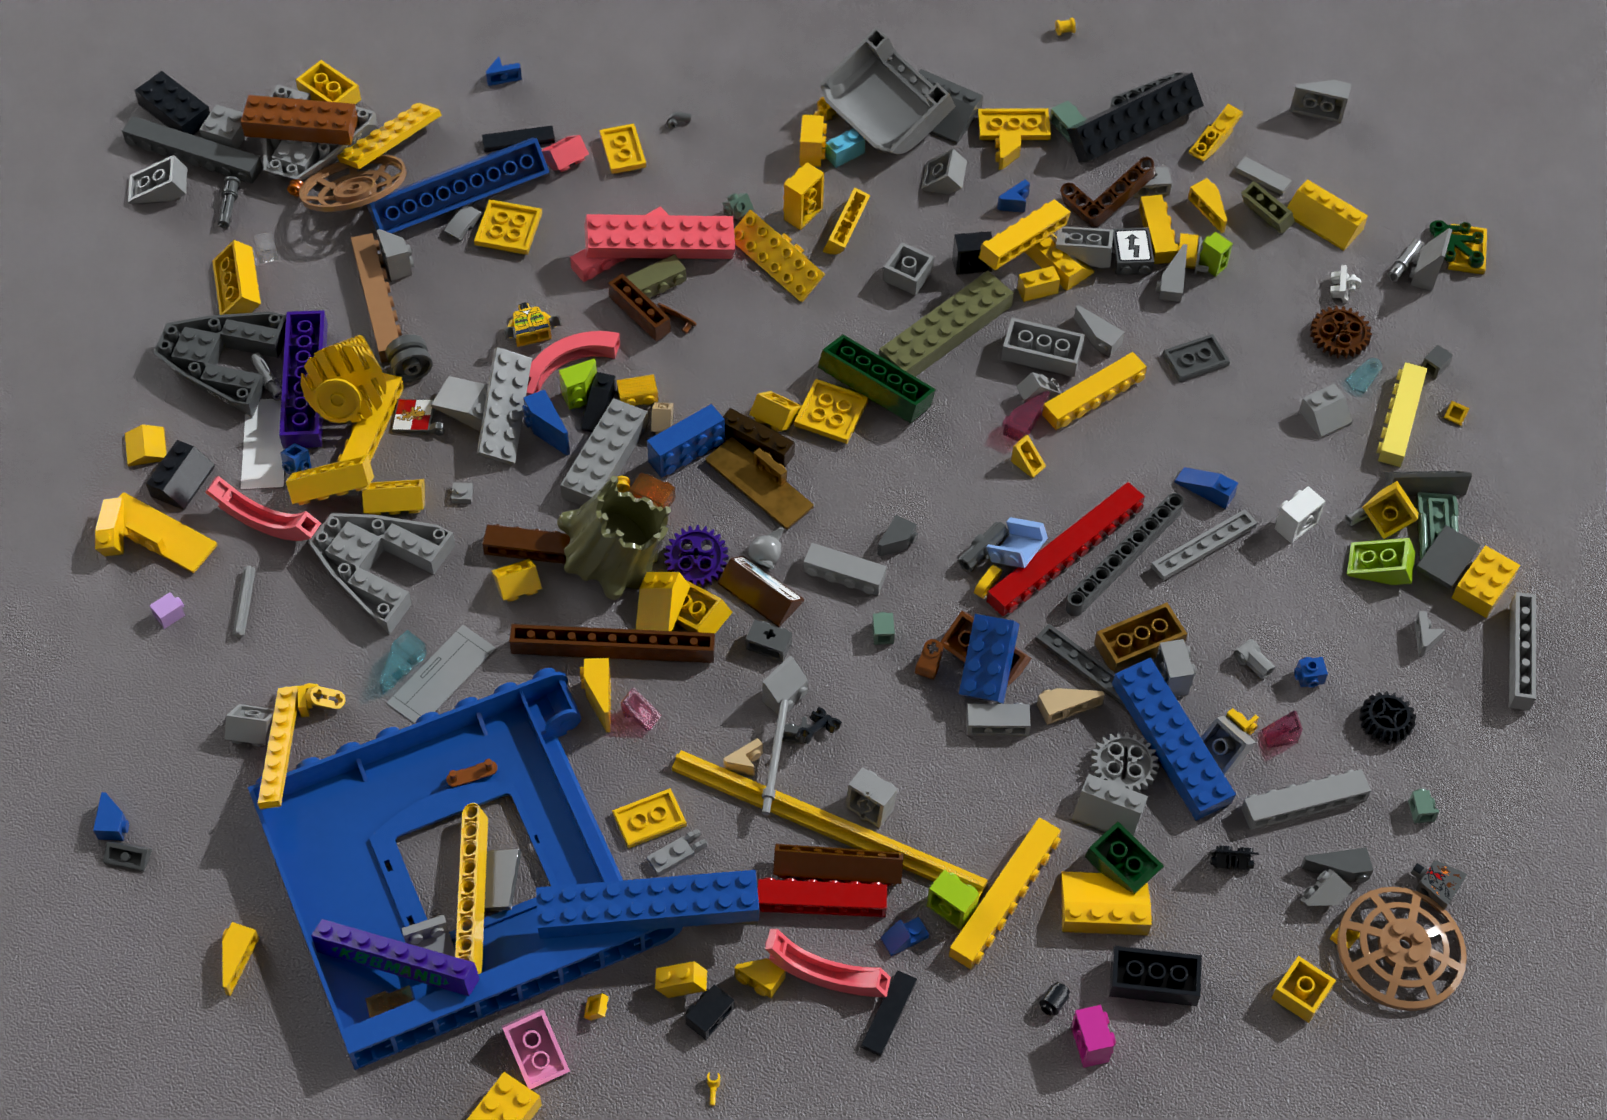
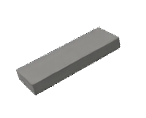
[1235,157,1292,195]

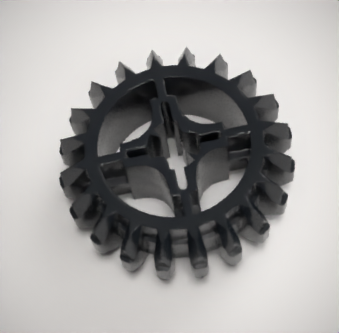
[1359,691,1416,745]

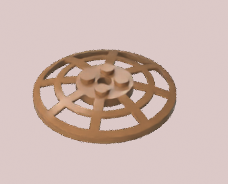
[299,154,407,212]
[1337,887,1467,1011]

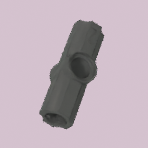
[958,522,1009,572]

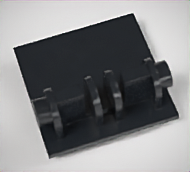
[1210,845,1259,871]

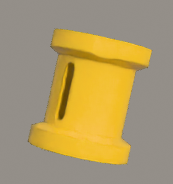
[1055,17,1076,36]

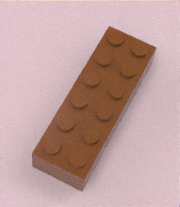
[241,95,358,145]

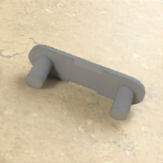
[1194,236,1209,274]

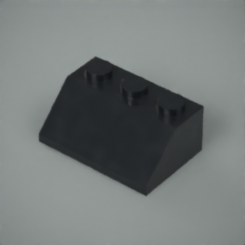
[146,440,215,510]

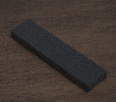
[482,125,555,152]
[861,970,917,1057]

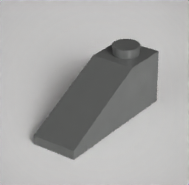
[1301,847,1374,883]

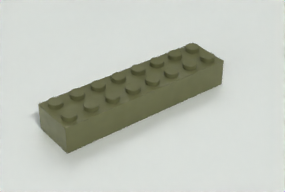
[879,271,1014,377]

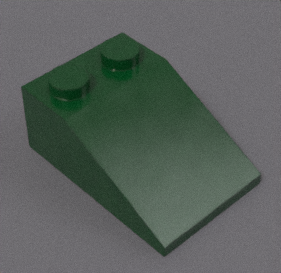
[1085,821,1164,894]

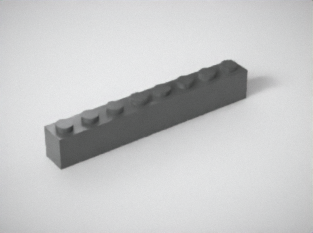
[122,116,263,184]

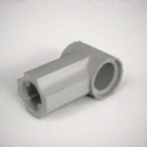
[1234,639,1275,679]

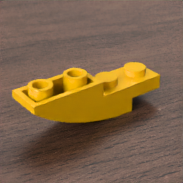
[1189,104,1243,162]

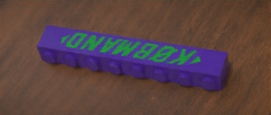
[311,919,480,996]

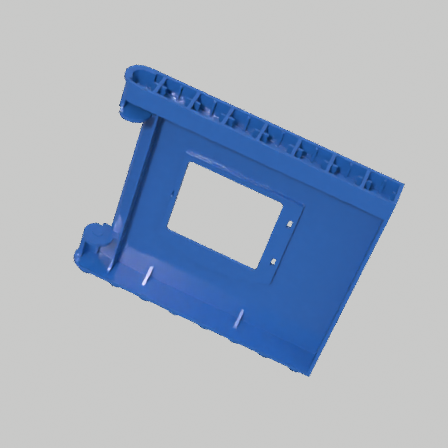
[248,668,683,1070]

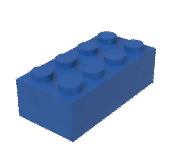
[647,404,725,478]
[959,614,1020,704]

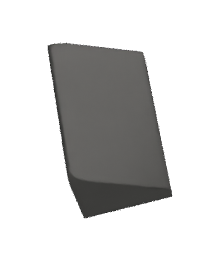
[103,841,152,871]

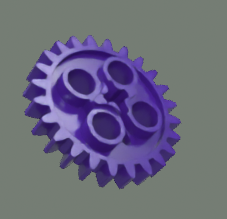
[664,525,729,588]

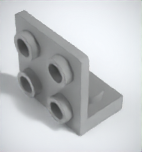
[401,915,455,957]

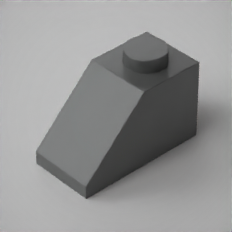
[877,515,918,556]

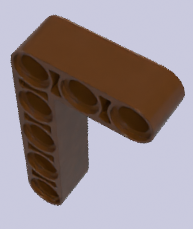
[1060,157,1156,227]

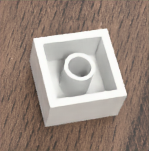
[1274,486,1325,544]

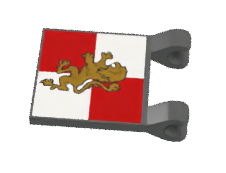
[392,399,445,435]

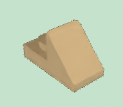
[723,738,763,776]

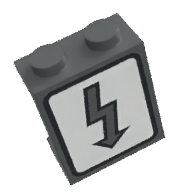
[1112,228,1154,275]

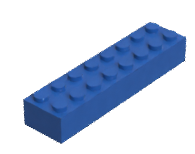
[1112,657,1236,821]

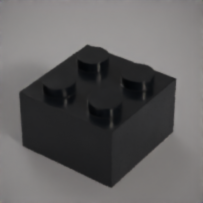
[952,231,992,275]

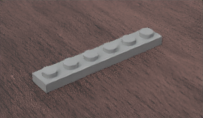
[1151,509,1257,581]

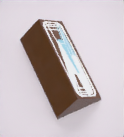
[718,556,804,627]

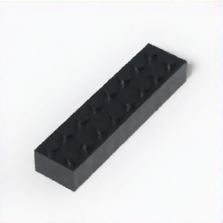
[1067,73,1204,162]

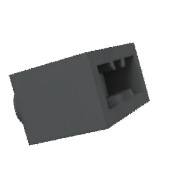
[746,620,792,662]

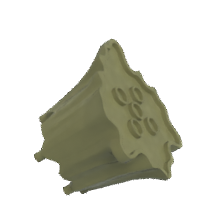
[557,476,671,600]

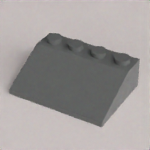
[919,69,983,144]

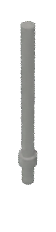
[761,699,789,815]

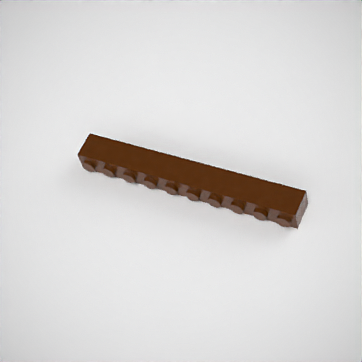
[509,624,715,663]

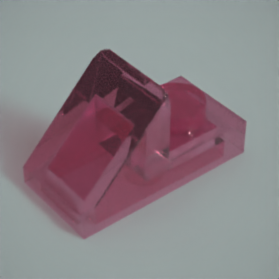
[620,687,662,731]

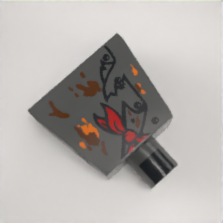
[1410,861,1467,909]

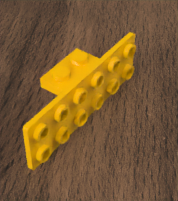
[734,210,825,302]
[118,492,218,573]

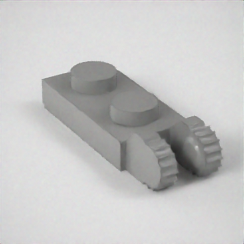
[647,829,708,876]

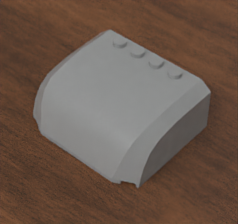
[820,27,956,154]

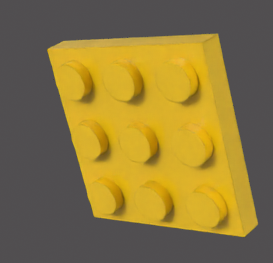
[474,199,542,255]
[794,379,868,444]

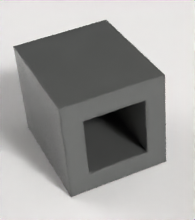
[1421,345,1453,379]

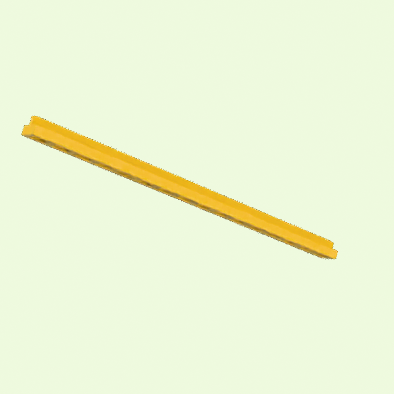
[672,750,988,901]

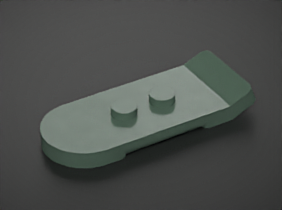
[1416,492,1459,561]

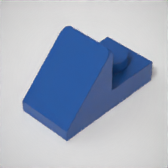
[486,57,522,86]
[997,179,1030,212]
[881,917,929,956]

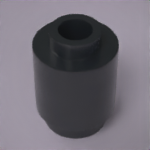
[1039,982,1070,1015]

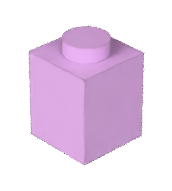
[149,592,185,629]

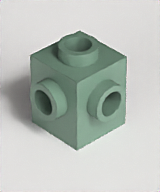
[722,193,755,221]

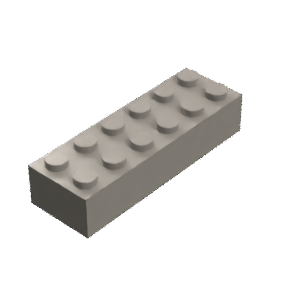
[560,398,649,506]

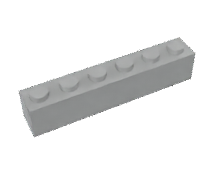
[1509,592,1536,711]
[1241,769,1371,830]

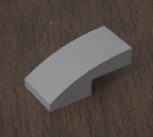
[444,204,482,241]

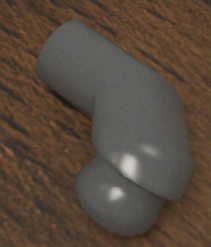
[667,112,691,129]

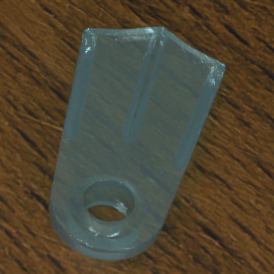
[1345,358,1382,394]

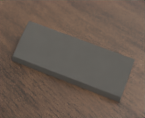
[1384,471,1472,496]

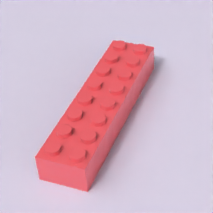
[584,214,735,259]

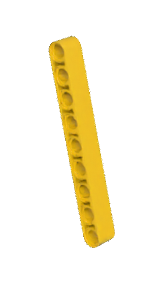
[455,803,488,974]

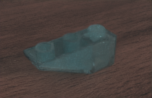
[379,630,427,694]

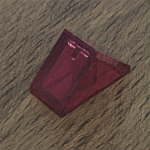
[1261,711,1303,748]

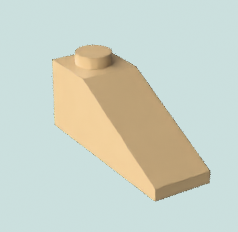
[1037,688,1105,725]

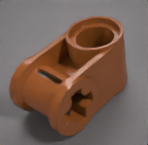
[915,639,944,680]

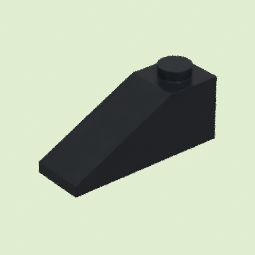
[581,372,616,432]

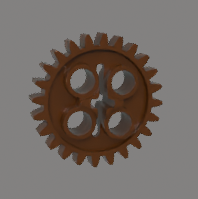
[1310,305,1372,359]

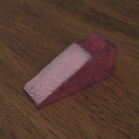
[1002,391,1050,441]

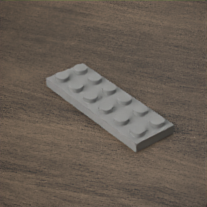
[476,347,532,465]

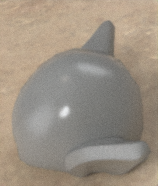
[748,527,784,569]

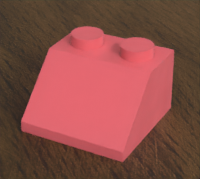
[542,135,589,172]

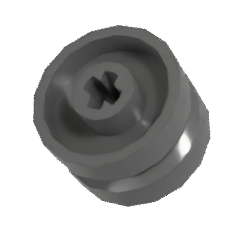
[385,335,433,382]

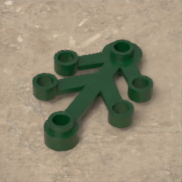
[1429,220,1484,268]

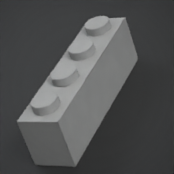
[803,543,887,596]

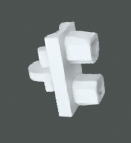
[1330,265,1361,303]

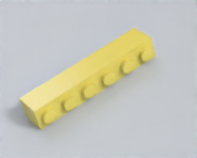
[1376,362,1427,467]

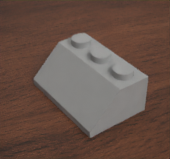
[1072,774,1148,836]

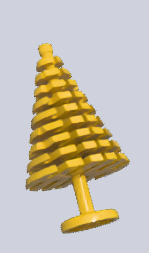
[300,335,386,423]

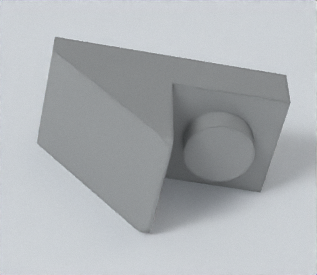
[1414,611,1445,656]

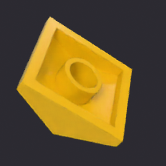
[125,425,167,467]

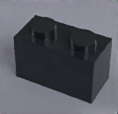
[685,984,735,1040]

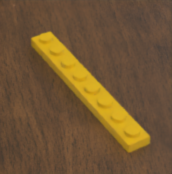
[258,686,298,809]

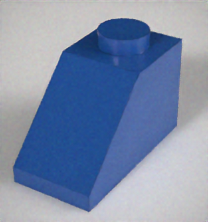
[93,792,129,841]

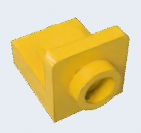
[297,683,321,717]
[1226,708,1259,735]

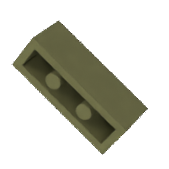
[1241,181,1295,234]
[626,254,686,299]

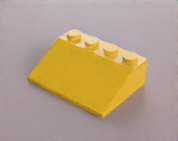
[1061,871,1152,935]

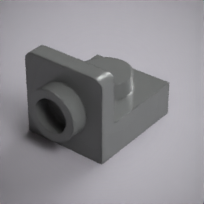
[782,717,810,744]

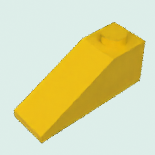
[1188,178,1227,234]
[95,497,124,557]
[222,922,259,996]

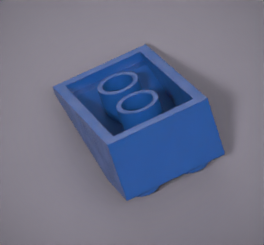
[522,389,570,456]

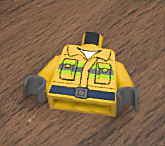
[504,303,562,347]

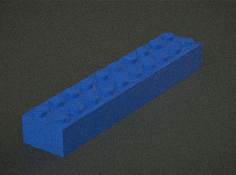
[367,138,549,233]
[536,870,759,939]

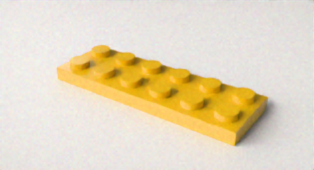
[337,103,442,169]

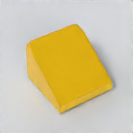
[1443,401,1469,426]

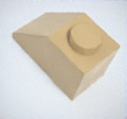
[651,402,674,434]

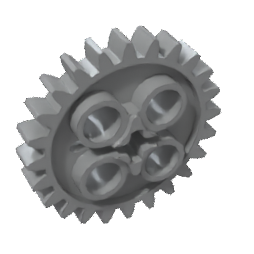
[1090,732,1159,793]

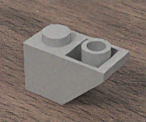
[1016,372,1061,404]
[1300,869,1353,906]

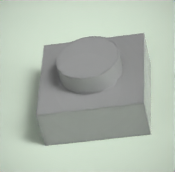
[451,482,473,504]

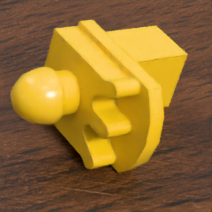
[814,97,837,121]

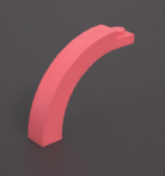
[526,331,620,396]
[205,476,321,541]
[765,929,891,997]

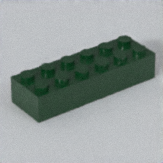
[818,334,936,423]

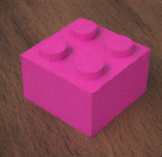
[1071,1005,1116,1068]

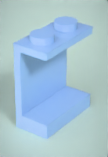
[987,517,1048,568]

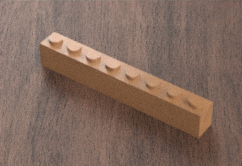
[351,233,402,363]

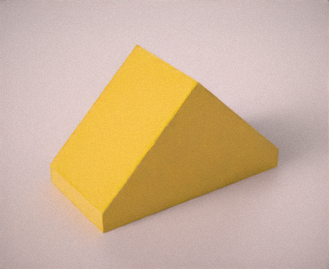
[1011,435,1046,478]

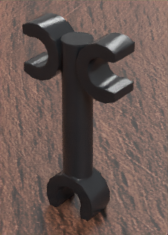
[796,707,842,744]

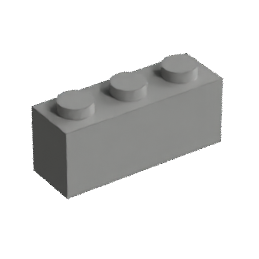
[966,702,1031,736]

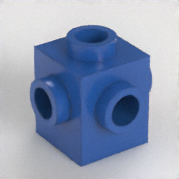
[280,443,311,475]
[1294,657,1328,688]

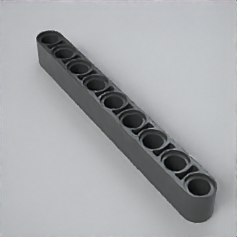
[1066,493,1184,616]

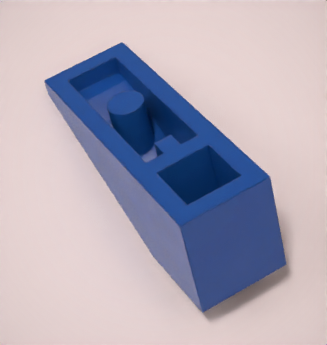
[1174,467,1238,509]

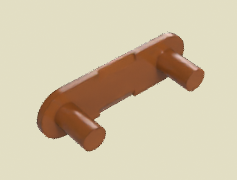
[657,303,697,334]
[446,759,498,787]

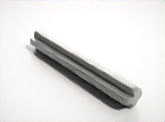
[233,566,256,638]

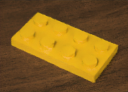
[978,108,1051,140]

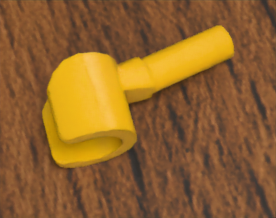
[707,1073,720,1106]

